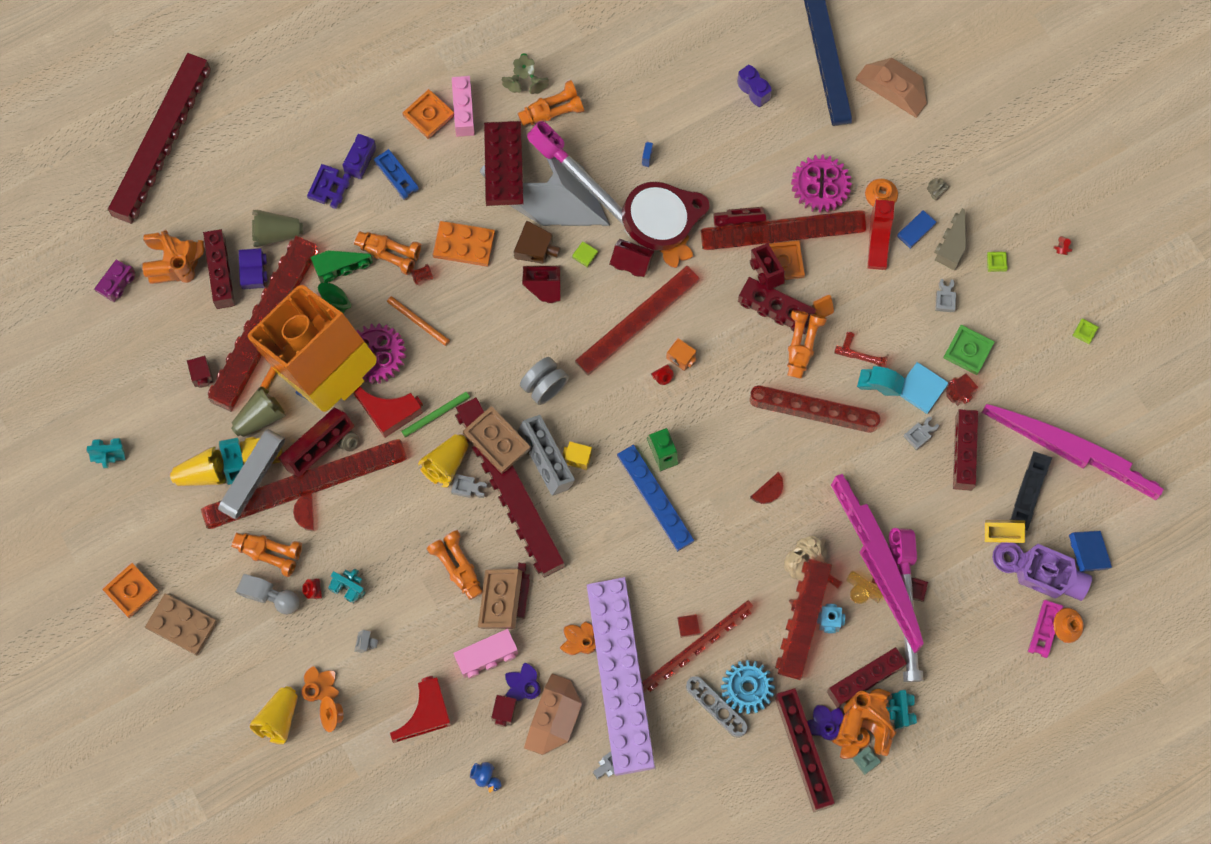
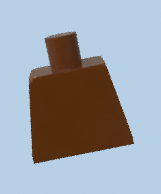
[514,221,561,264]

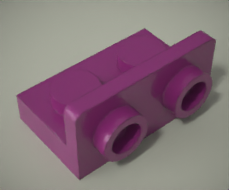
[94,259,136,302]

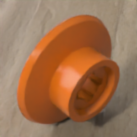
[865,179,898,207]
[1053,608,1083,643]
[320,696,344,732]

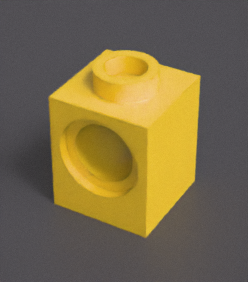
[562,441,592,470]

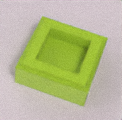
[572,241,598,268]
[987,252,1008,272]
[1072,318,1099,344]

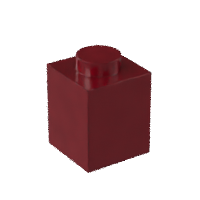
[187,356,214,388]
[491,695,517,727]

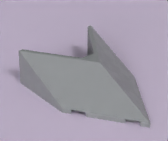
[509,157,609,226]

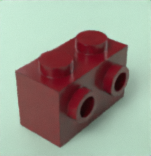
[609,239,654,277]
[749,243,785,290]

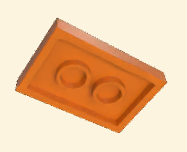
[433,221,495,267]

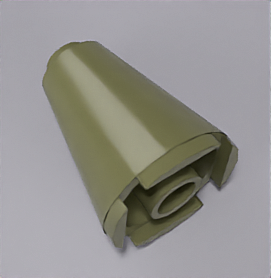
[252,210,303,247]
[231,386,286,437]

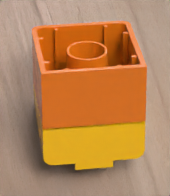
[248,285,377,412]

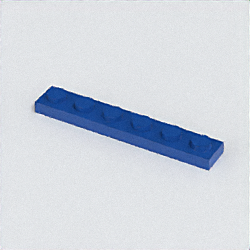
[617,444,694,552]

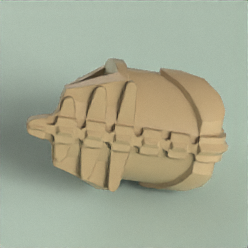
[784,536,828,581]

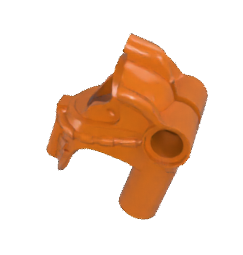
[142,230,204,284]
[836,688,896,756]

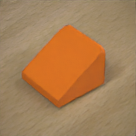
[812,295,834,317]

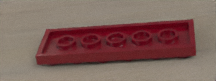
[484,121,524,206]

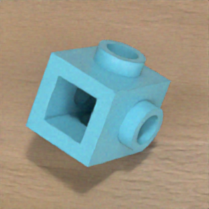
[816,604,845,634]

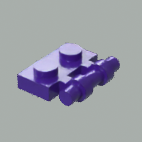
[307,164,351,209]

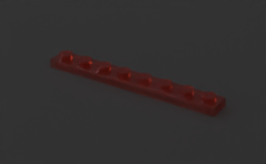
[575,266,700,376]
[642,600,753,693]

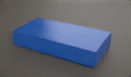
[897,210,937,249]

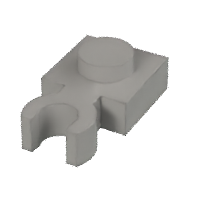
[935,279,956,312]
[903,417,939,450]
[451,474,487,498]

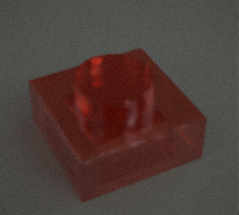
[677,614,700,638]

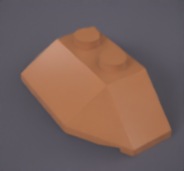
[855,58,927,118]
[524,674,582,755]

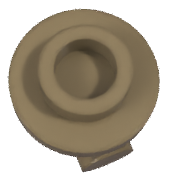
[927,178,949,200]
[337,431,359,452]

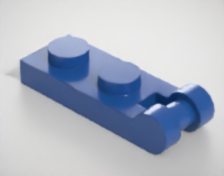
[374,149,419,200]

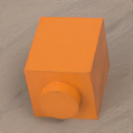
[666,338,697,371]

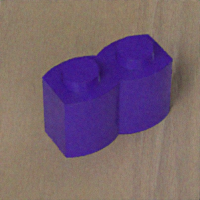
[737,64,772,107]
[239,248,268,289]

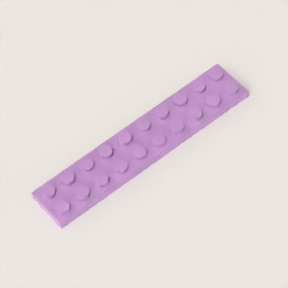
[587,577,656,776]

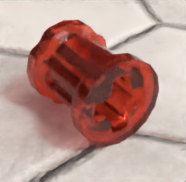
[410,264,433,285]

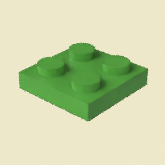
[943,325,995,375]

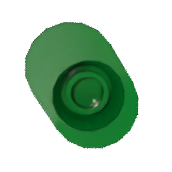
[317,282,352,314]

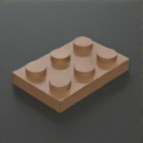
[463,406,531,474]
[478,569,522,629]
[145,593,217,656]

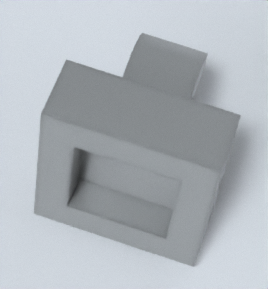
[354,630,378,653]

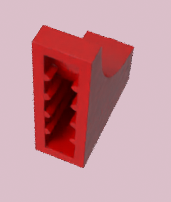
[867,199,895,270]
[353,386,423,438]
[390,676,451,743]

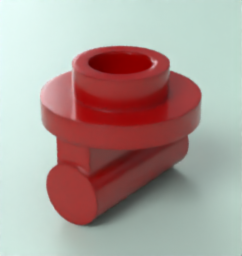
[1053,236,1073,255]
[651,364,674,385]
[302,579,322,600]

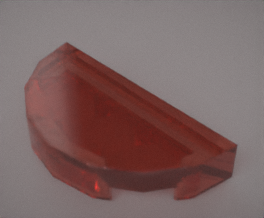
[750,472,783,504]
[293,492,314,531]

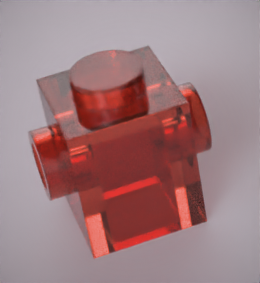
[946,373,978,406]

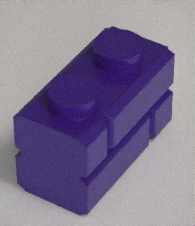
[342,134,377,179]

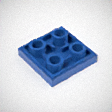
[1069,531,1112,572]

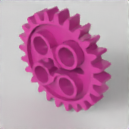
[791,154,852,213]
[356,323,407,384]

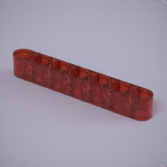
[749,385,880,433]

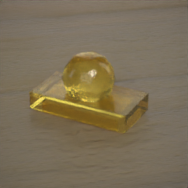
[846,571,883,604]

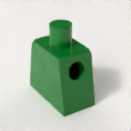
[647,428,678,472]

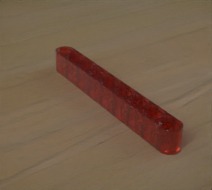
[701,210,866,250]

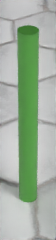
[401,392,470,437]

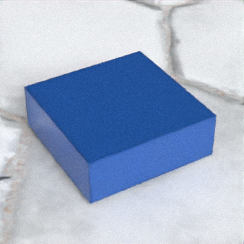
[642,142,653,167]

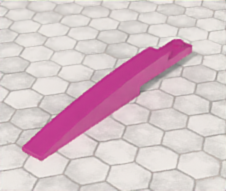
[981,404,1164,500]
[831,474,924,653]

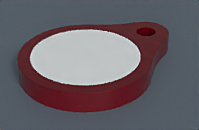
[622,182,710,251]

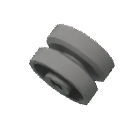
[520,357,569,405]

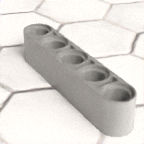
[218,429,285,519]

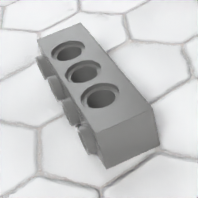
[518,415,575,496]

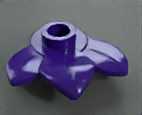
[505,663,541,701]
[807,705,843,740]

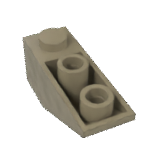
[934,208,966,271]

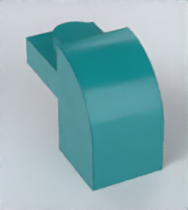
[857,366,905,396]
[219,438,244,485]

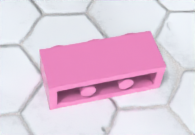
[452,76,475,137]
[453,629,518,679]

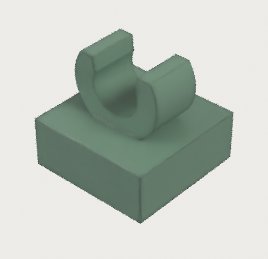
[852,746,881,775]

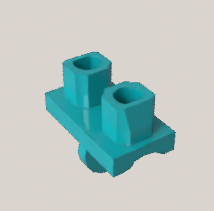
[87,438,126,469]
[328,569,366,604]
[886,690,917,729]

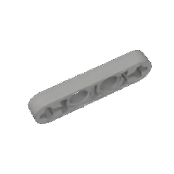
[686,676,747,738]

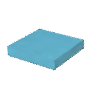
[900,362,949,414]

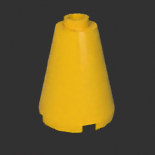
[418,434,469,487]
[170,446,227,486]
[250,686,298,745]

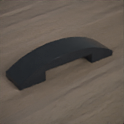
[1010,451,1052,531]

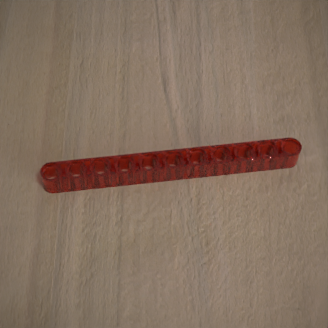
[201,439,407,529]

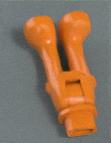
[518,80,584,126]
[354,231,421,275]
[787,310,827,378]
[427,530,482,600]
[231,533,302,577]

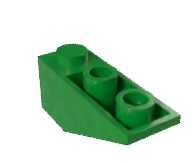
[311,250,373,283]

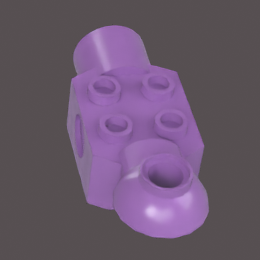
[992,542,1092,601]

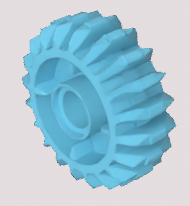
[721,660,775,714]

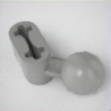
[235,574,299,615]

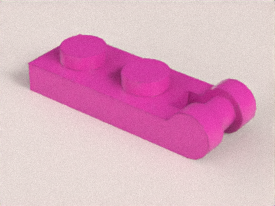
[1027,600,1063,658]

